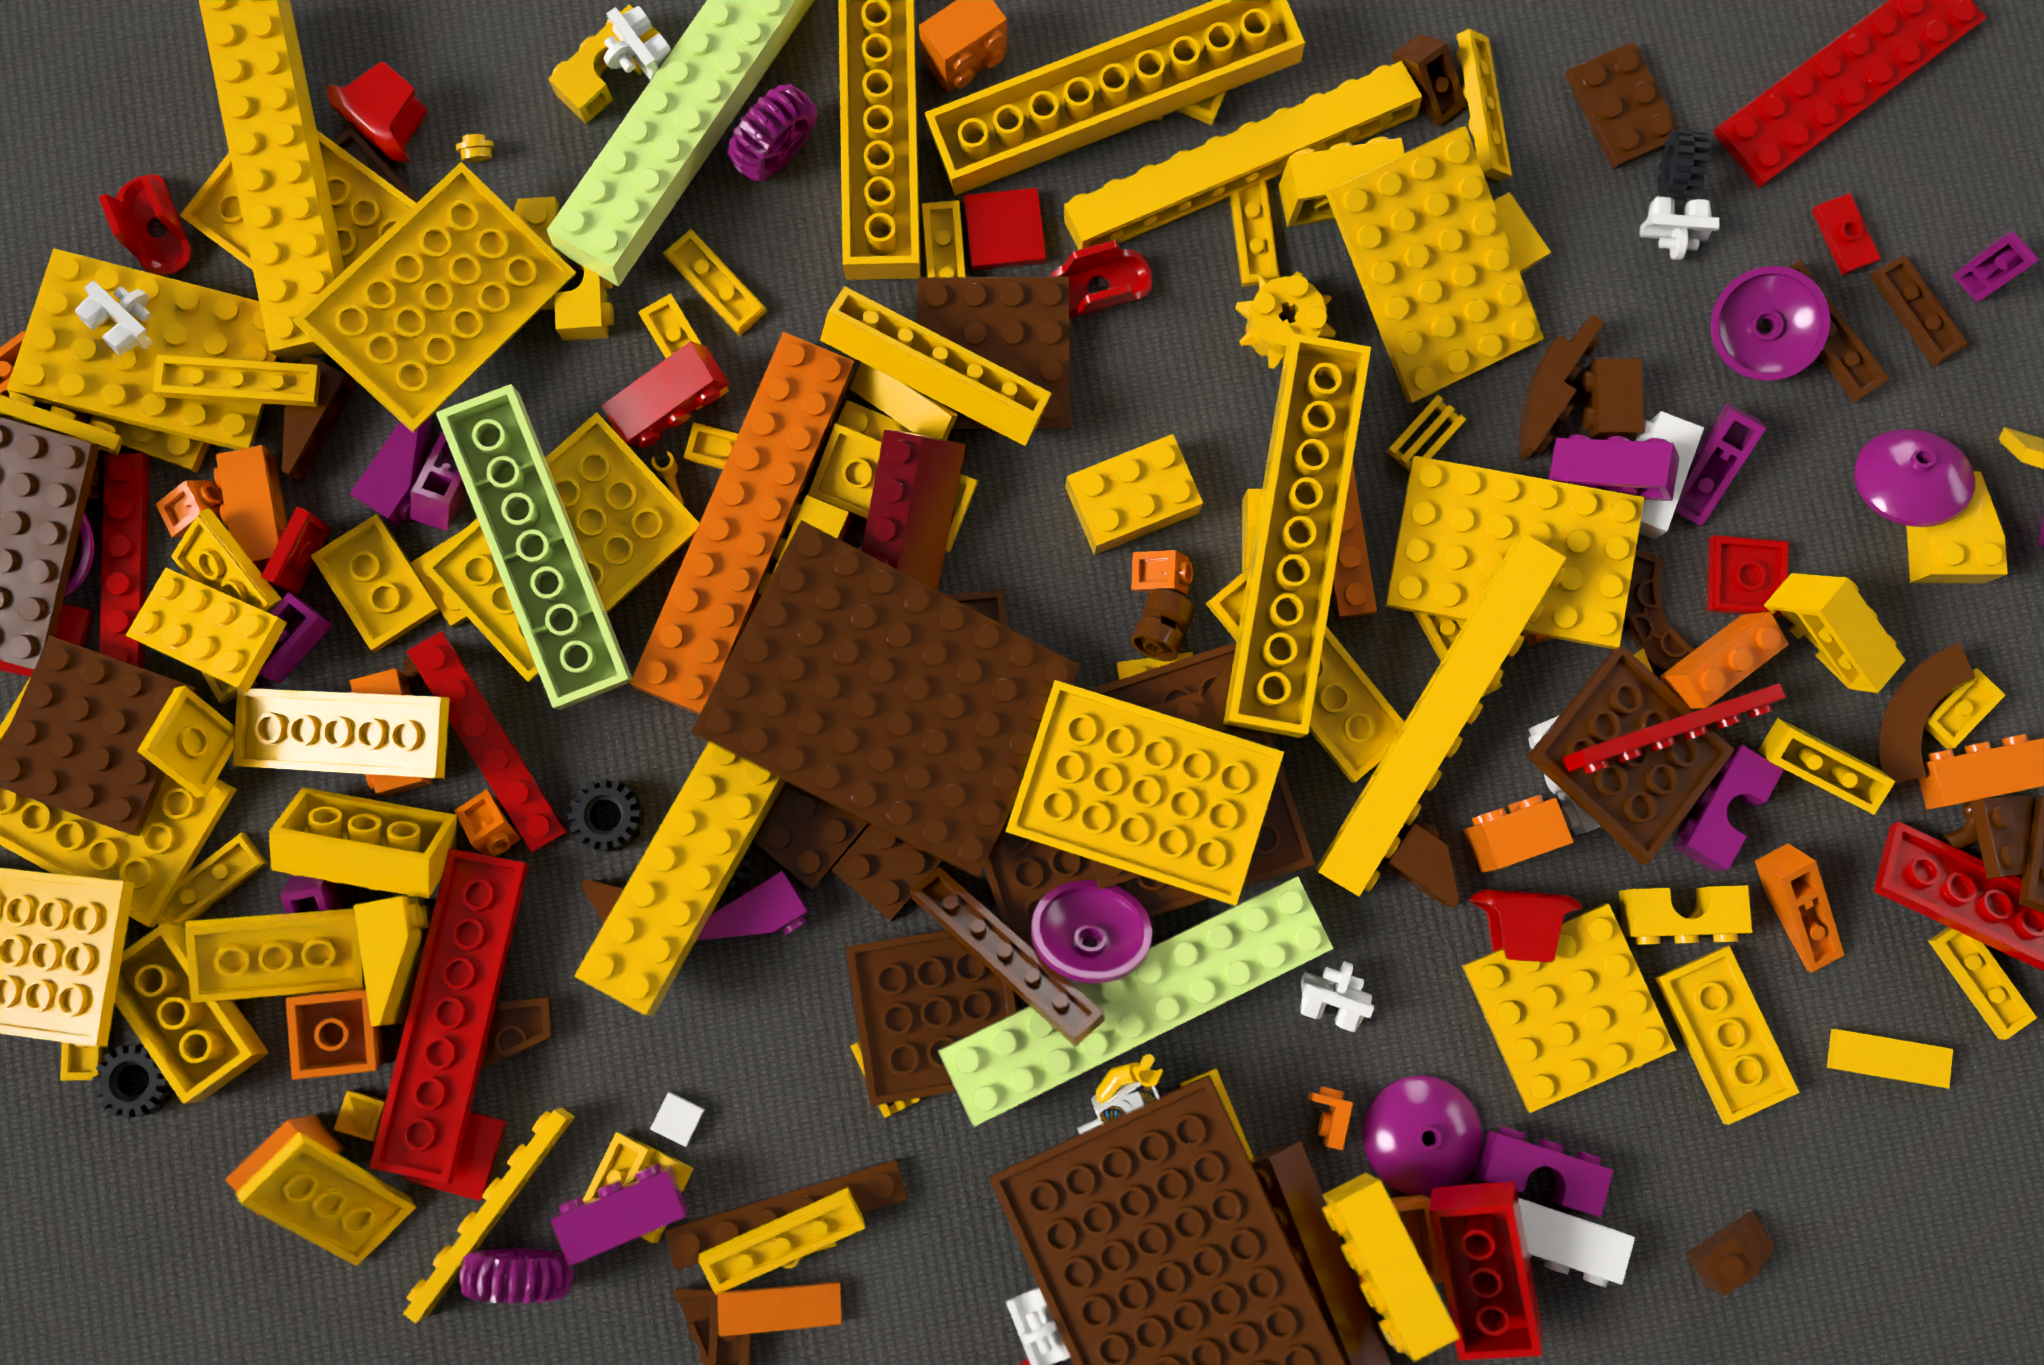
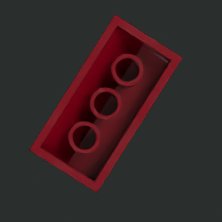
[861,429,967,591]

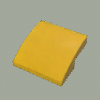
[1494,192,1551,275]
[583,1132,694,1243]

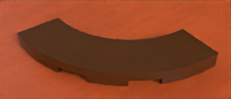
[1624,548,1695,675]
[1879,643,1976,788]

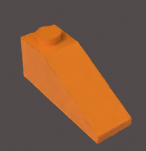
[1755,843,1844,973]

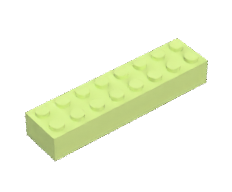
[436,384,632,710]

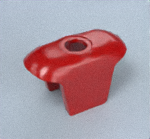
[326,62,428,163]
[98,174,191,276]
[1049,240,1152,318]
[1467,889,1583,963]

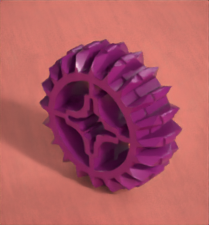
[727,84,818,182]
[460,1248,574,1304]

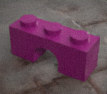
[1674,745,1784,872]
[1475,1127,1613,1217]

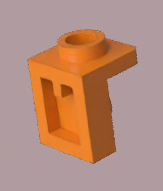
[156,480,224,537]
[1131,550,1193,595]
[454,789,521,857]
[1307,1086,1353,1150]

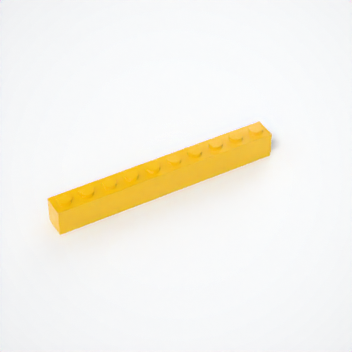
[1064,61,1422,250]
[1315,533,1567,897]

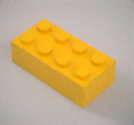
[269,787,457,899]
[115,924,269,1104]
[1322,1173,1460,1361]

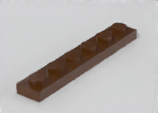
[910,867,1105,1047]
[664,1159,908,1270]

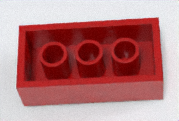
[1429,1181,1543,1360]

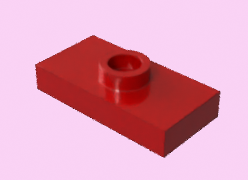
[1812,193,1881,276]

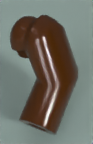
[1941,800,1979,850]

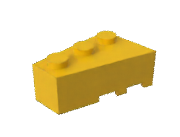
[1764,573,1906,693]

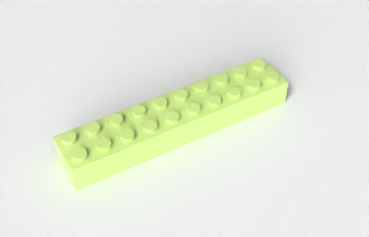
[547,0,814,287]
[938,877,1334,1126]

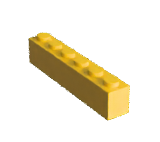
[820,286,1052,446]

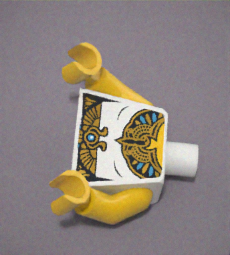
[1077,1054,1163,1134]

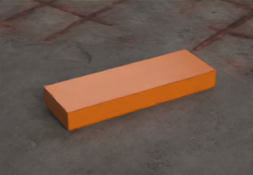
[717,1281,842,1337]

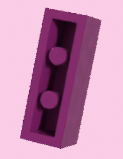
[1549,435,1680,501]
[551,1163,688,1266]

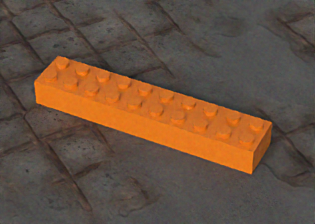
[630,332,855,715]

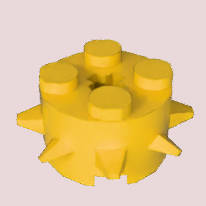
[1235,272,1336,369]

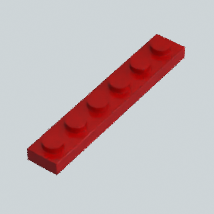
[99,453,150,669]
[406,631,567,852]
[1562,683,1786,774]

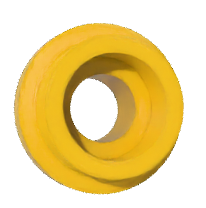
[456,134,495,162]

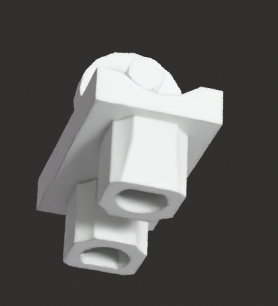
[604,6,671,81]
[1640,197,1719,260]
[75,280,153,356]
[1300,961,1374,1032]
[1006,1287,1070,1365]

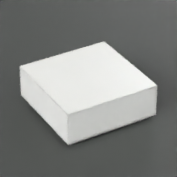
[650,1092,705,1147]

